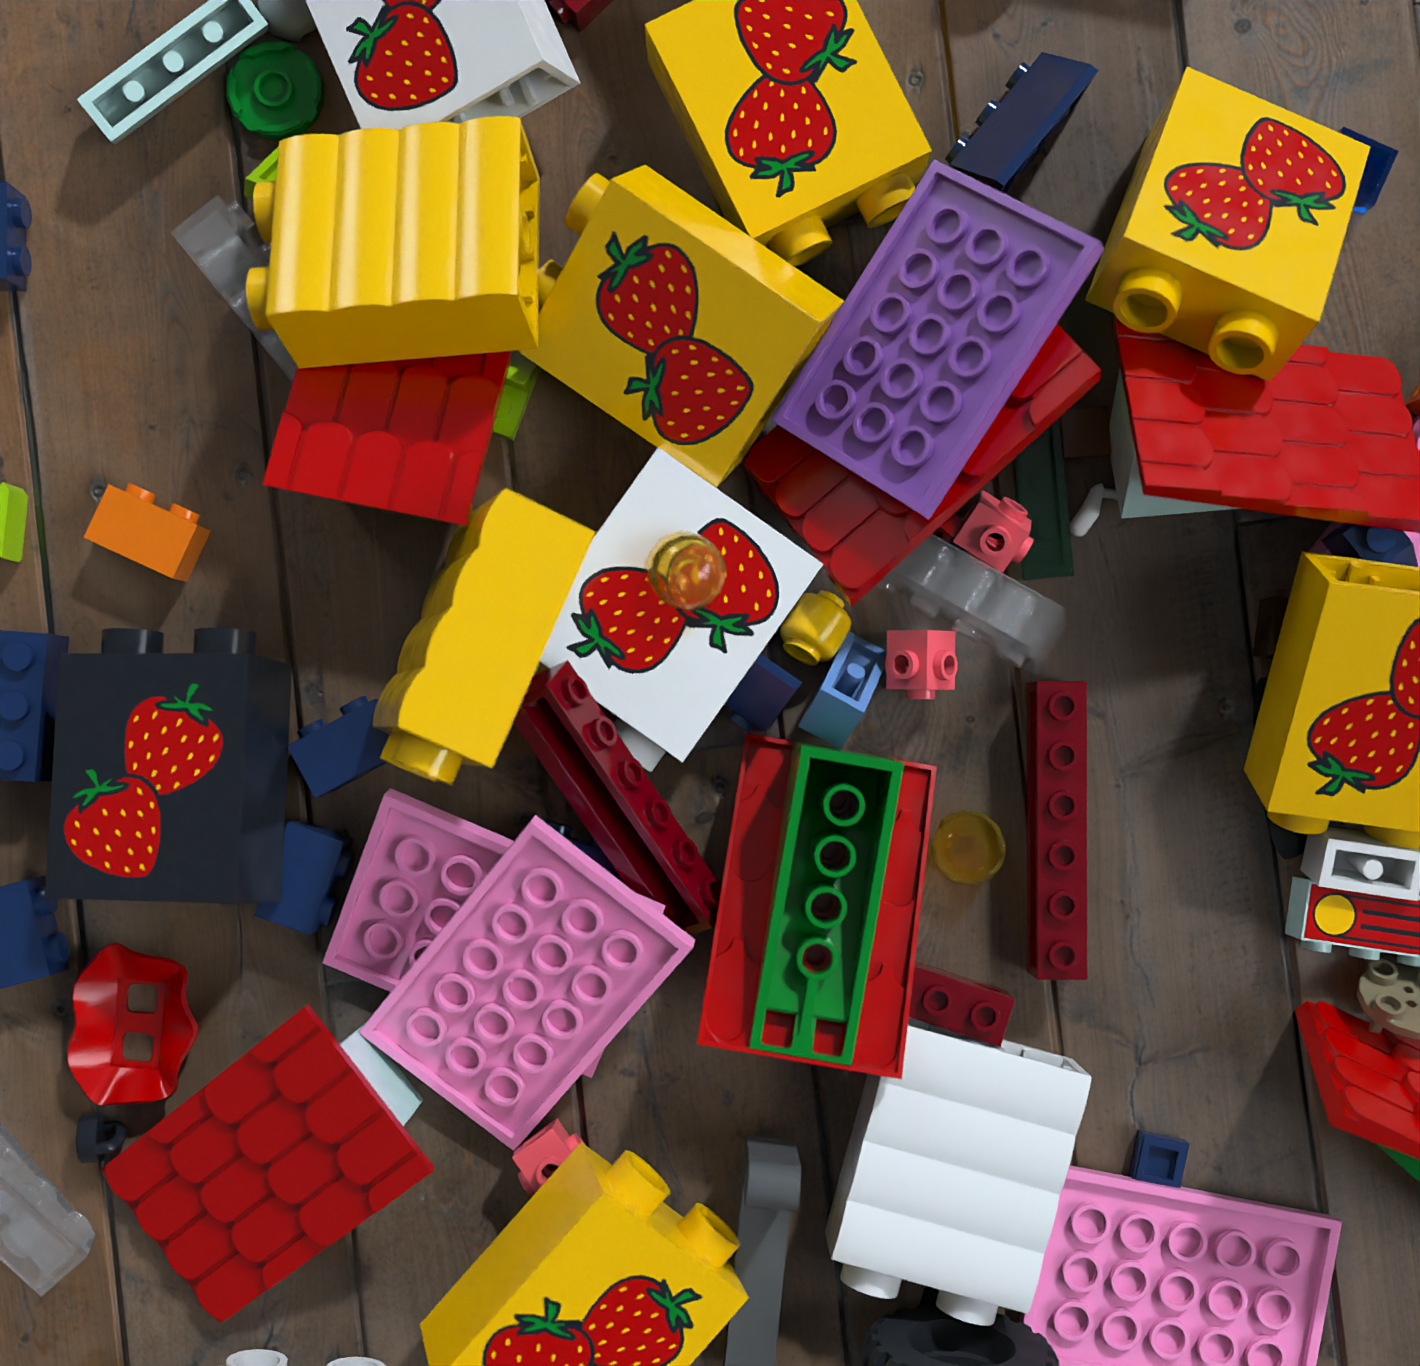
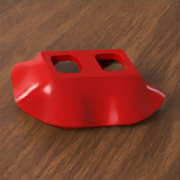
[66,942,199,1106]

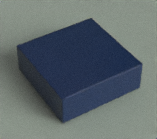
[1128,1129,1190,1188]

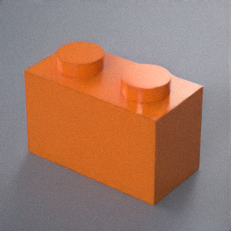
[83,483,211,582]

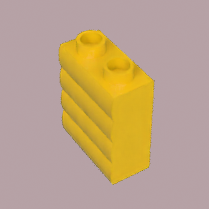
[246,116,540,368]
[372,488,596,785]

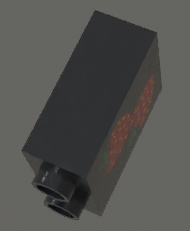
[45,628,292,904]

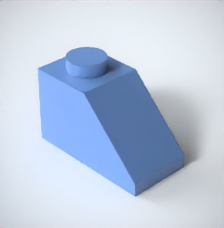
[798,631,887,749]

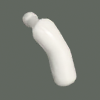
[1068,483,1118,537]

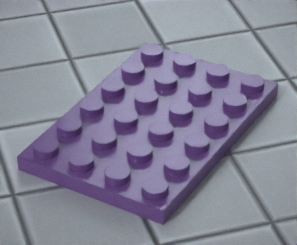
[770,159,1105,519]

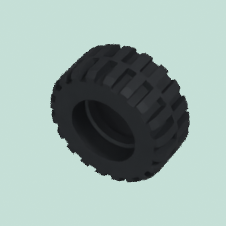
[862,1304,1059,1366]

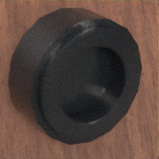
[76,1113,127,1163]

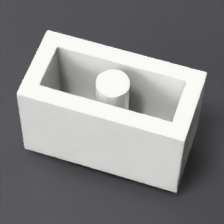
[1300,826,1420,901]

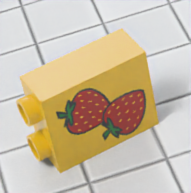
[644,0,932,267]
[1085,66,1371,381]
[519,165,844,488]
[1244,551,1420,848]
[420,1142,749,1366]

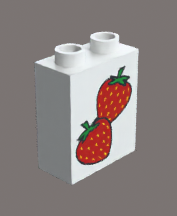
[306,0,580,129]
[532,447,823,772]

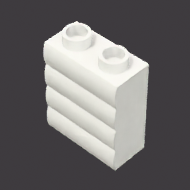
[825,1017,1091,1326]

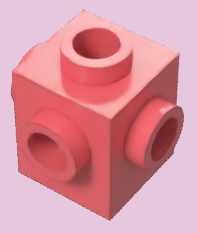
[953,490,1034,573]
[884,630,958,700]
[512,1118,585,1197]

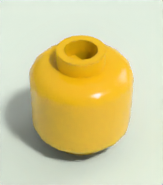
[780,590,851,665]

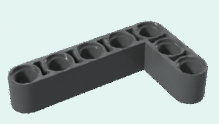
[723,1135,801,1366]

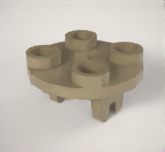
[1357,959,1420,1040]

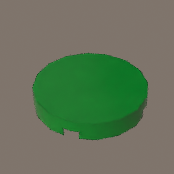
[226,41,324,140]

